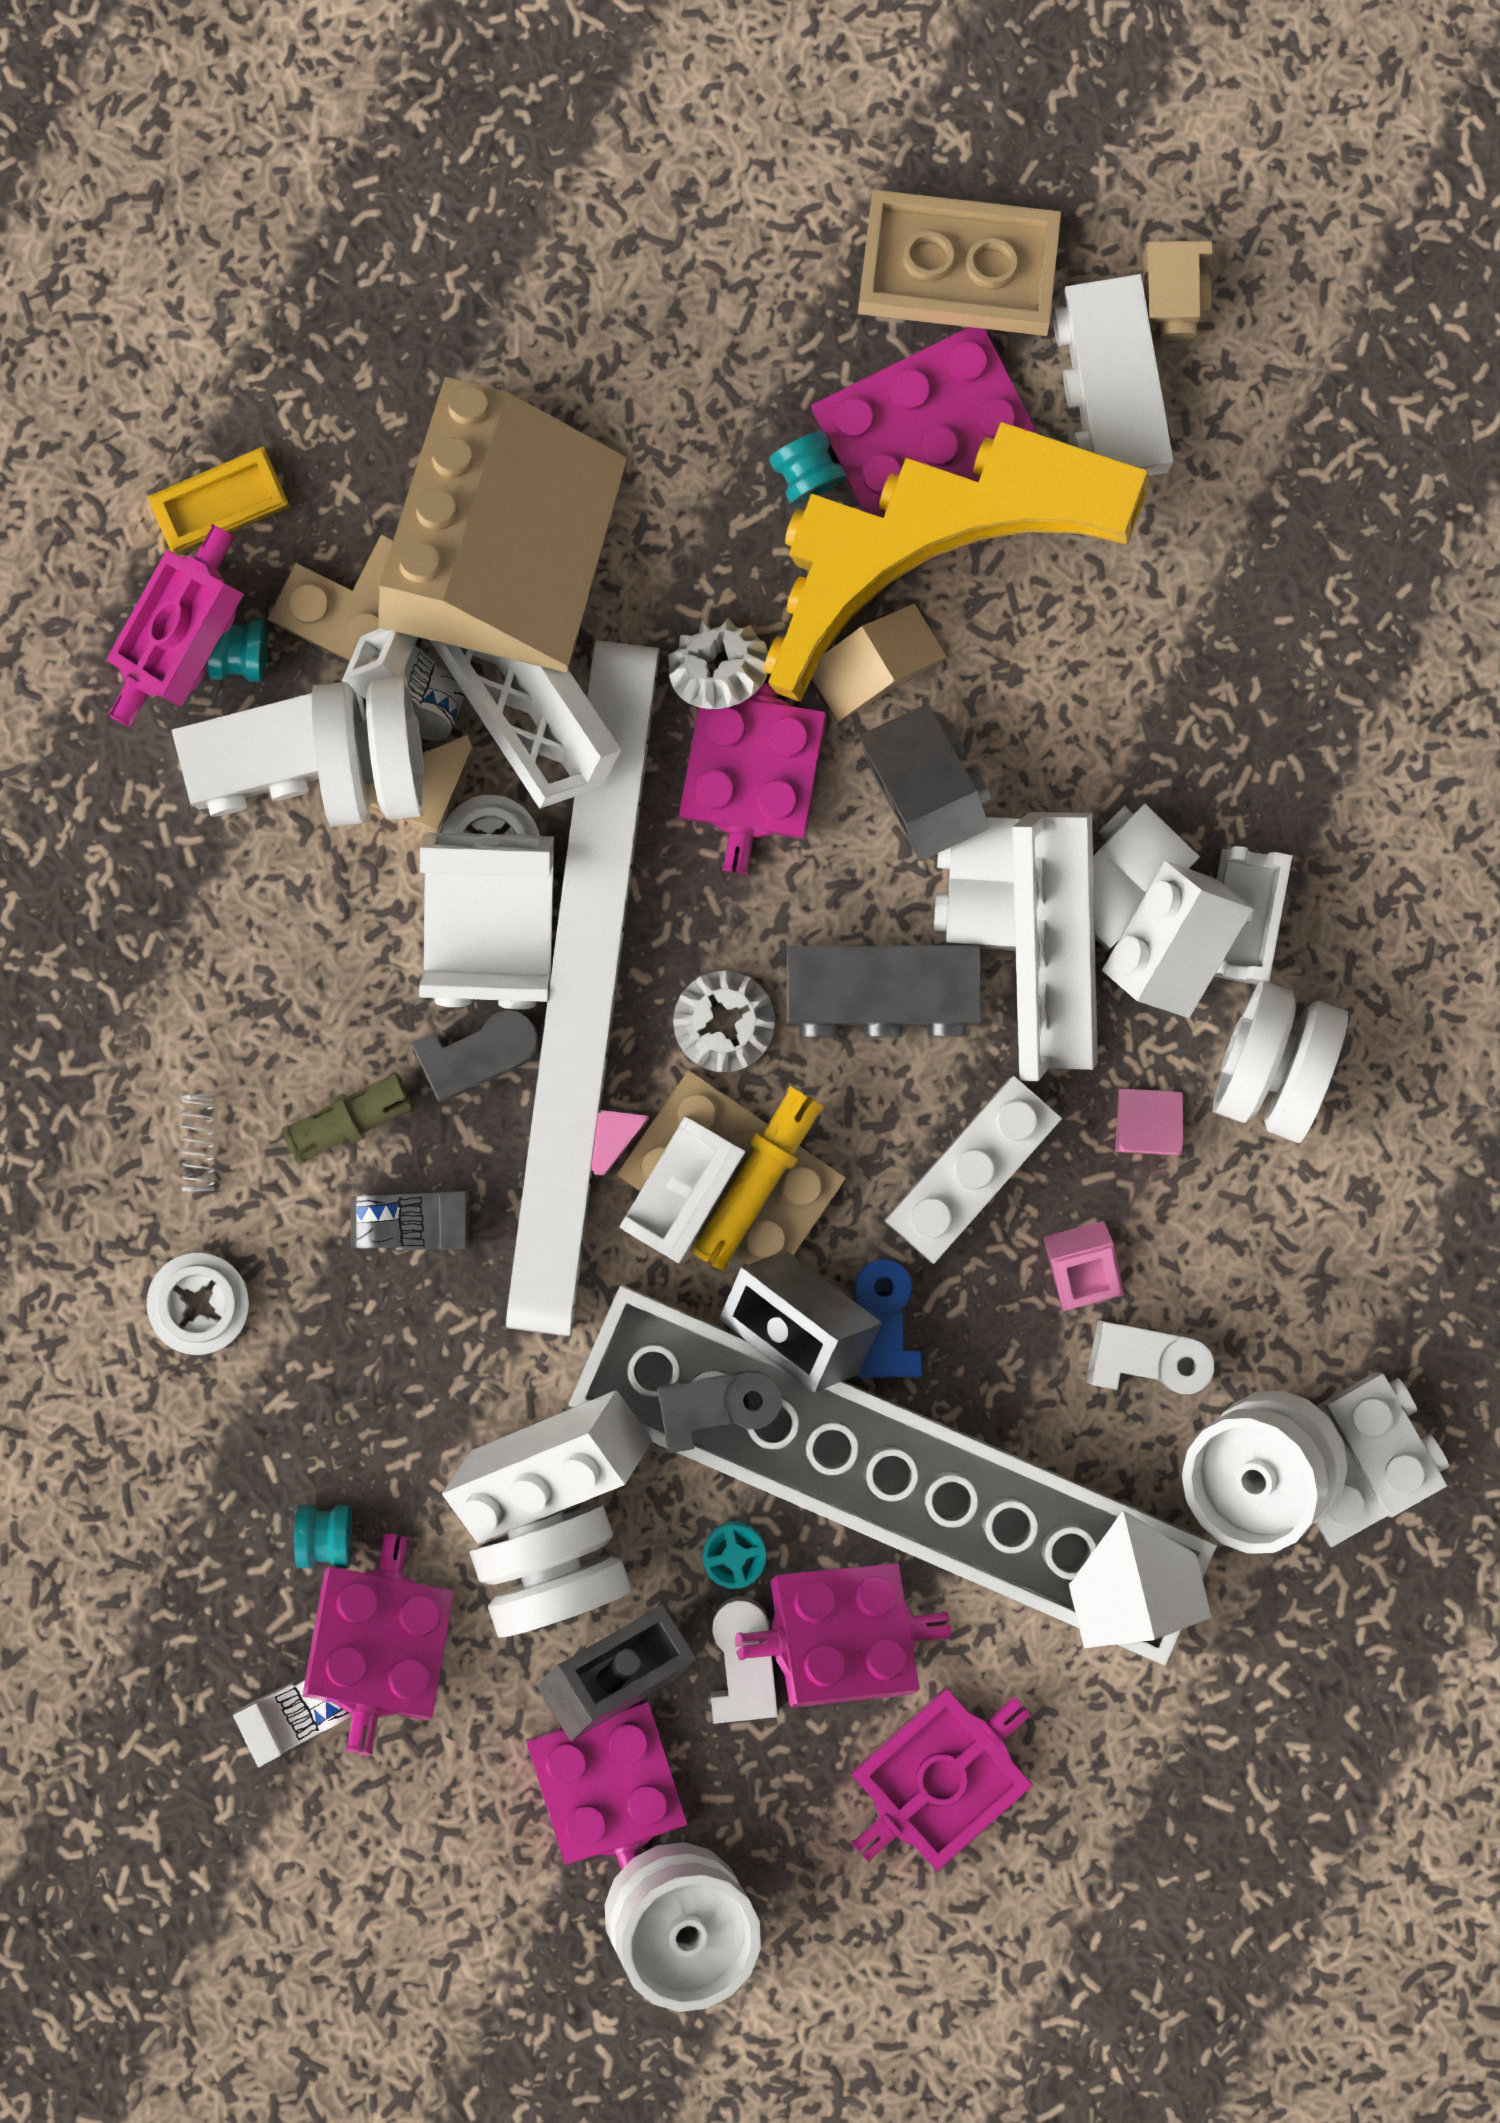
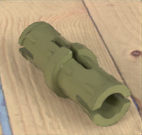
[282,1072,414,1165]

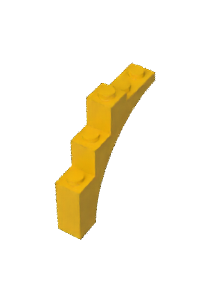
[764,422,1150,702]

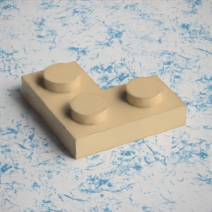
[267,535,393,663]

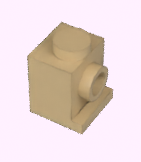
[1142,241,1212,341]

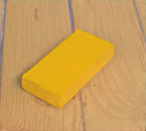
[147,446,290,555]

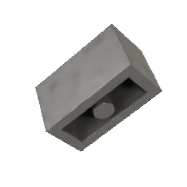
[858,703,991,861]
[719,1251,882,1393]
[537,1605,697,1742]

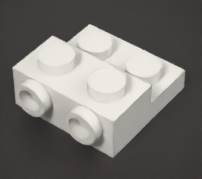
[1316,1372,1449,1547]

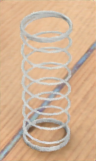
[181,1095,215,1191]

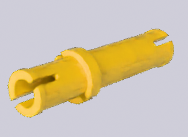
[690,1085,825,1272]

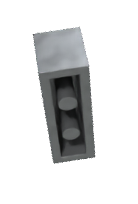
[787,945,981,1038]

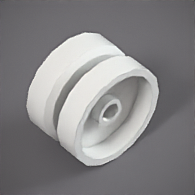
[312,675,424,827]
[1212,981,1348,1143]
[1182,1390,1348,1554]
[469,1504,632,1637]
[605,1842,761,2012]

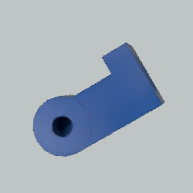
[855,1259,922,1378]

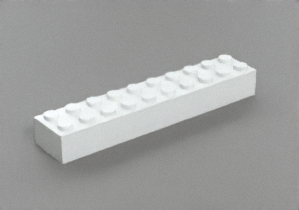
[568,1284,1217,1666]

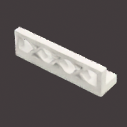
[430,640,622,809]
[1013,812,1098,1081]

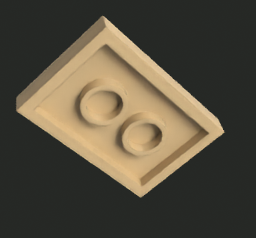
[858,190,1061,336]
[616,1070,846,1265]

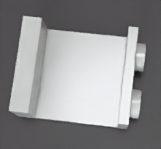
[419,832,554,1009]

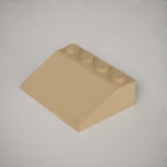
[378,377,627,673]

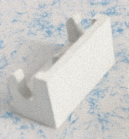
[1214,846,1292,985]
[619,1116,746,1263]

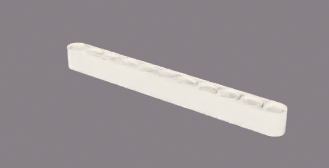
[506,640,660,1336]

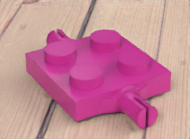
[106,524,244,728]
[679,674,827,875]
[302,1534,454,1756]
[735,1563,951,1708]
[851,1686,1033,1872]
[526,1700,687,1870]

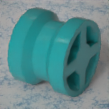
[769,431,847,506]
[208,619,268,683]
[294,1505,352,1569]
[703,1521,766,1589]

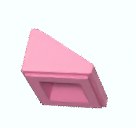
[1115,1088,1183,1156]
[591,1110,650,1176]
[1043,1221,1124,1311]

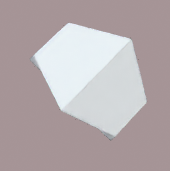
[1068,1510,1212,1648]

